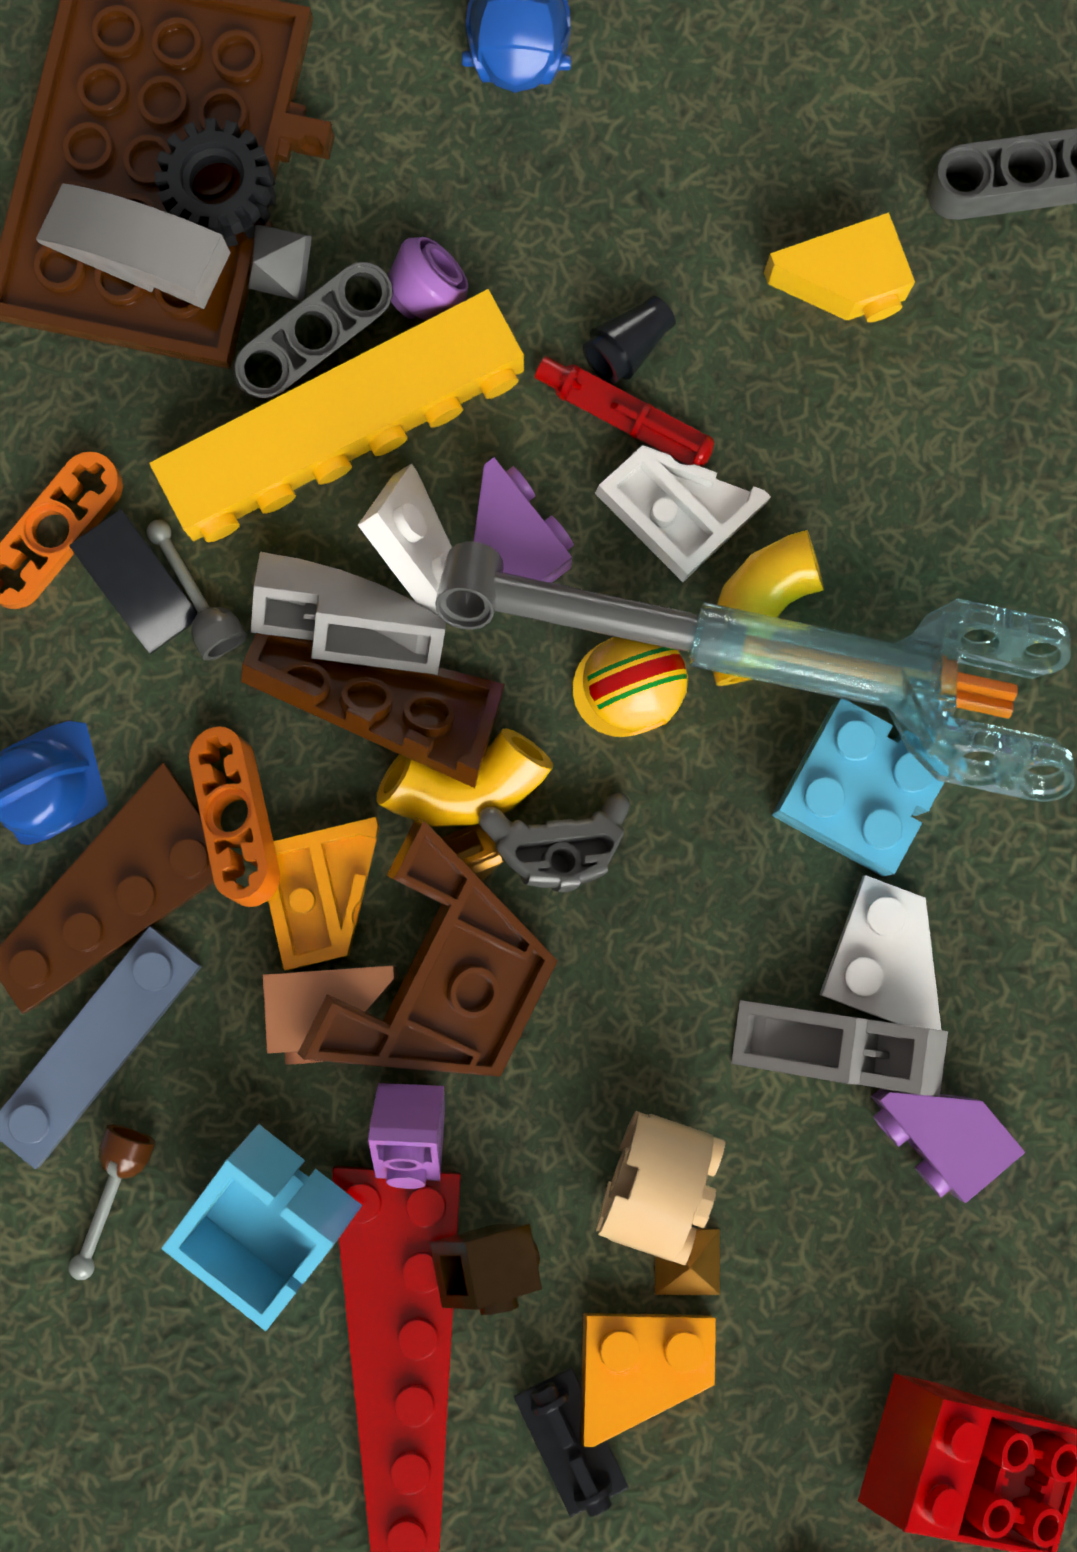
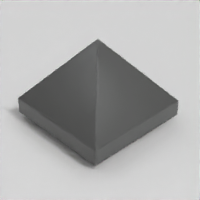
[248,225,312,300]

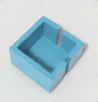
[772,697,956,877]
[161,1124,362,1331]

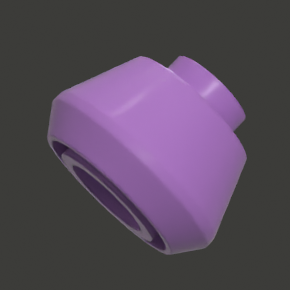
[388,237,468,320]

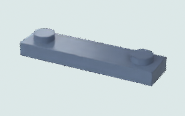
[0,926,202,1169]

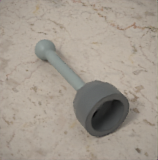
[146,520,248,661]

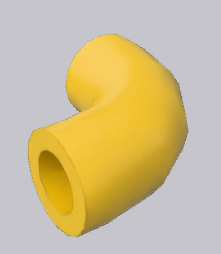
[711,530,824,686]
[376,728,553,827]

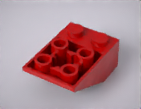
[857,1373,1077,1552]

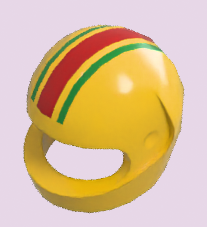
[573,637,688,737]

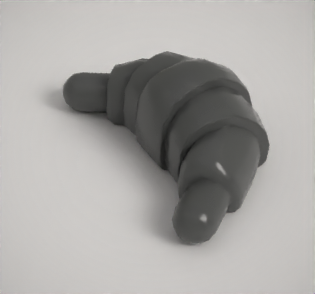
[478,792,630,892]

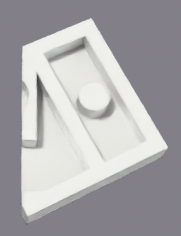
[819,875,941,1030]

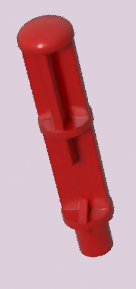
[534,356,714,467]

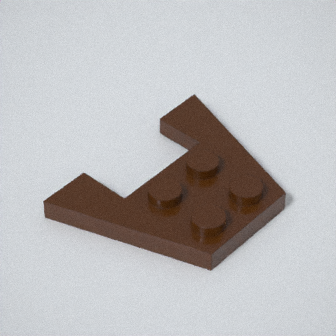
[297,817,557,1077]

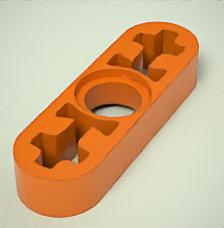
[0,452,123,609]
[189,726,280,907]

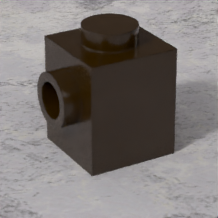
[430,1224,542,1315]

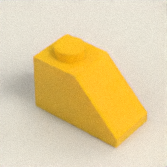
[764,212,915,322]

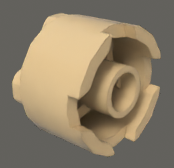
[596,1111,726,1265]

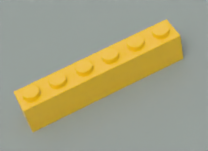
[149,289,524,542]

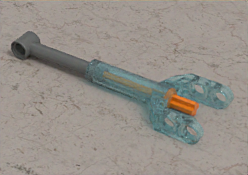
[435,541,1075,802]

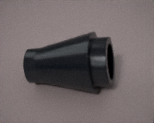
[583,296,676,384]

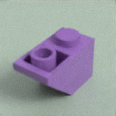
[474,457,574,583]
[368,1083,445,1189]
[871,1088,1025,1203]

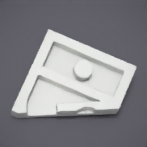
[595,445,771,582]
[358,463,452,616]

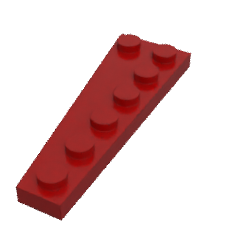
[332,1166,461,1552]

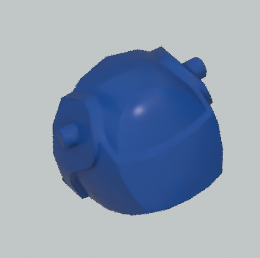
[462,0,571,93]

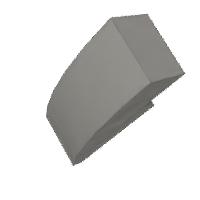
[36,183,231,309]
[251,552,446,675]
[731,1000,948,1096]

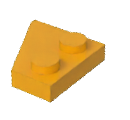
[268,817,380,971]
[580,1313,716,1447]

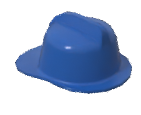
[0,721,108,845]

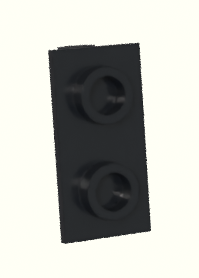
[514,1367,629,1517]

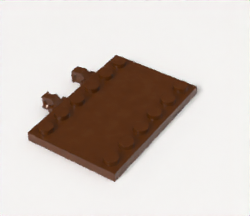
[0,0,335,369]

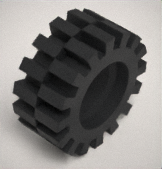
[155,118,277,247]

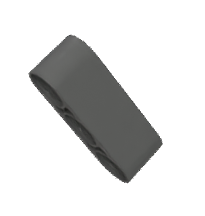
[927,128,1077,220]
[233,262,392,400]

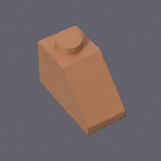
[263,965,398,1064]

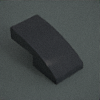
[69,509,198,654]

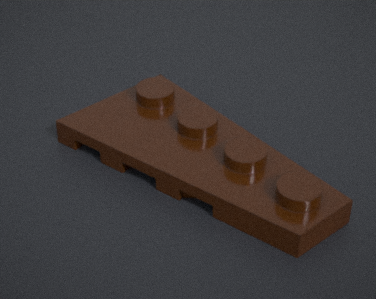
[241,633,505,788]
[0,763,214,1014]

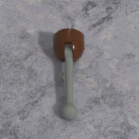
[68,1124,156,1280]

